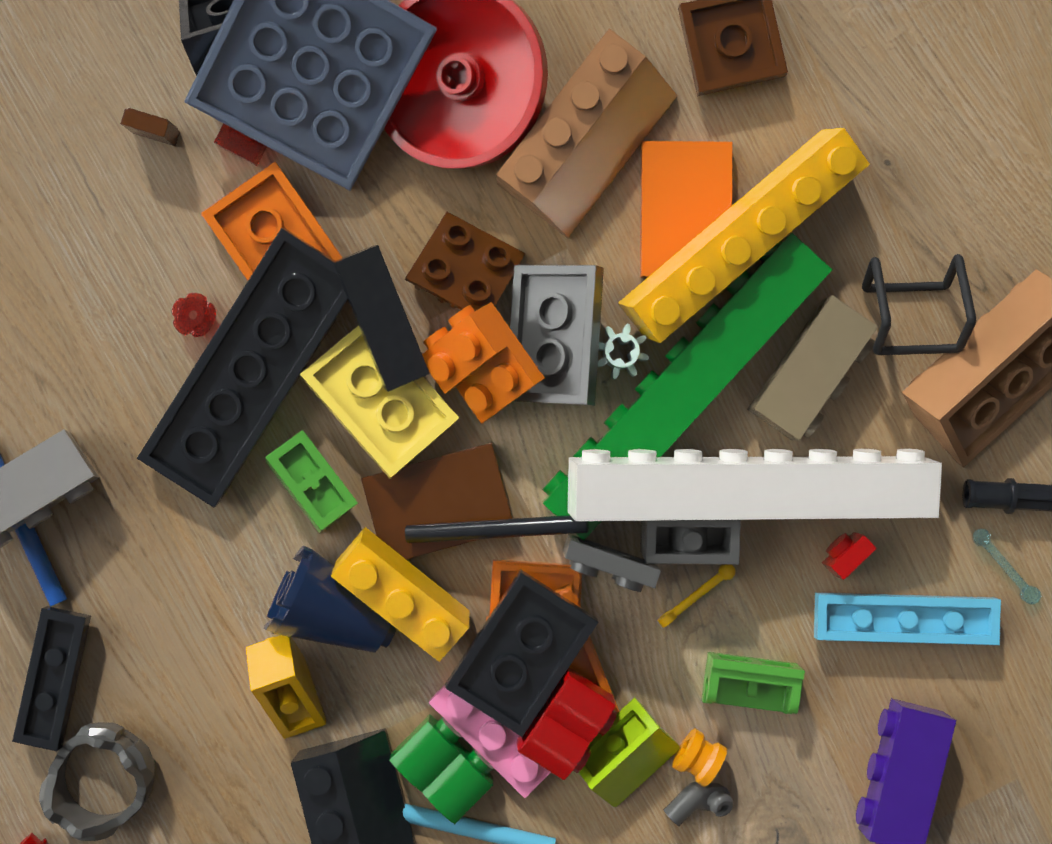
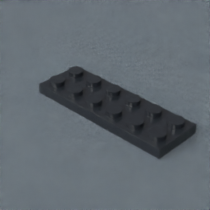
[137,228,348,508]

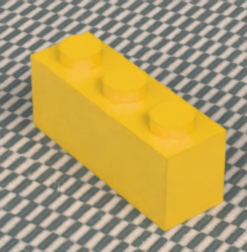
[331,527,470,662]

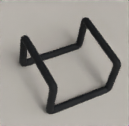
[862,254,976,356]

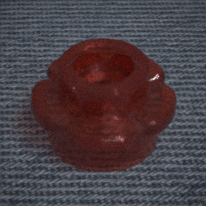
[171,293,216,337]

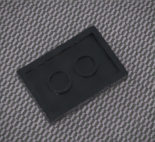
[445,569,599,737]

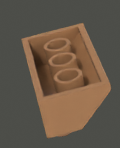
[496,28,678,238]
[902,269,1052,468]

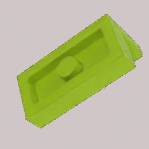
[579,697,680,807]

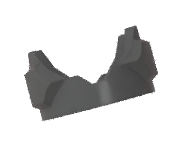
[39,722,155,841]

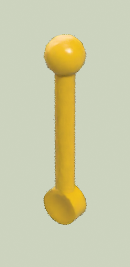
[657,564,736,628]

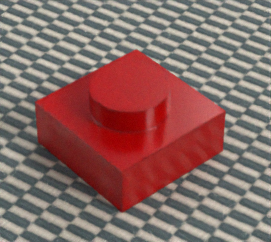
[822,532,877,580]

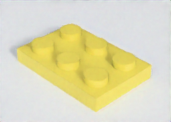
[300,325,459,479]

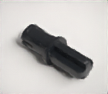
[962,478,1052,514]

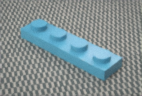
[814,592,1001,645]

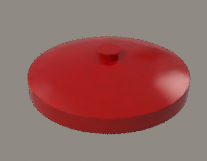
[384,0,548,169]

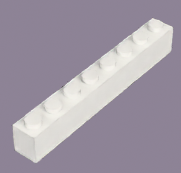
[568,449,942,521]

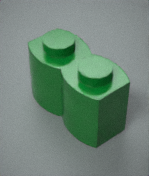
[389,714,494,824]

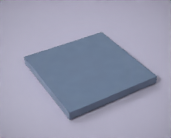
[184,0,437,191]

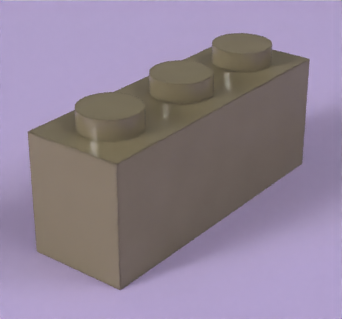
[747,295,878,440]

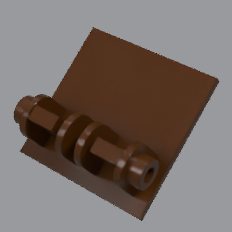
[405,212,525,311]

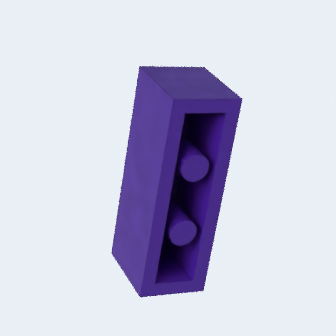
[856,698,957,844]

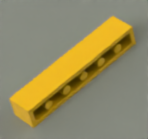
[618,128,870,343]

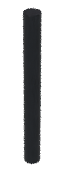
[405,515,589,543]

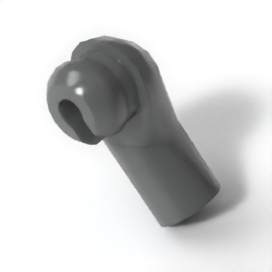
[663,782,733,826]

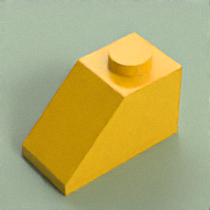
[246,635,326,739]

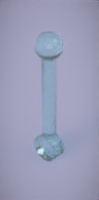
[973,529,1041,604]

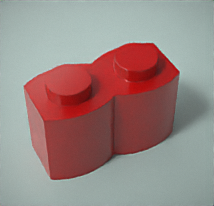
[517,668,617,780]

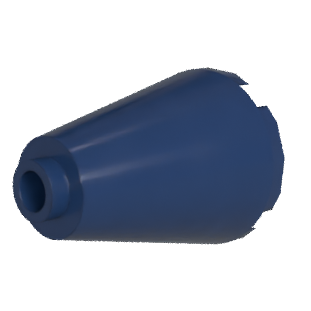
[264,546,397,653]

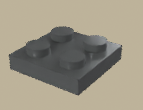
[562,534,661,592]

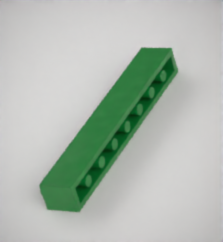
[542,233,833,541]

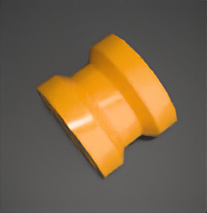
[672,728,727,787]

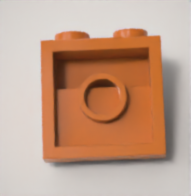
[422,302,545,424]

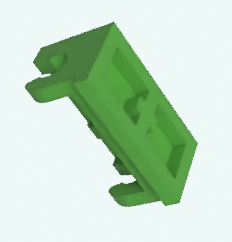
[265,430,358,534]
[701,652,805,714]

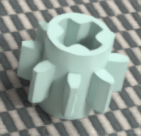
[597,323,649,380]

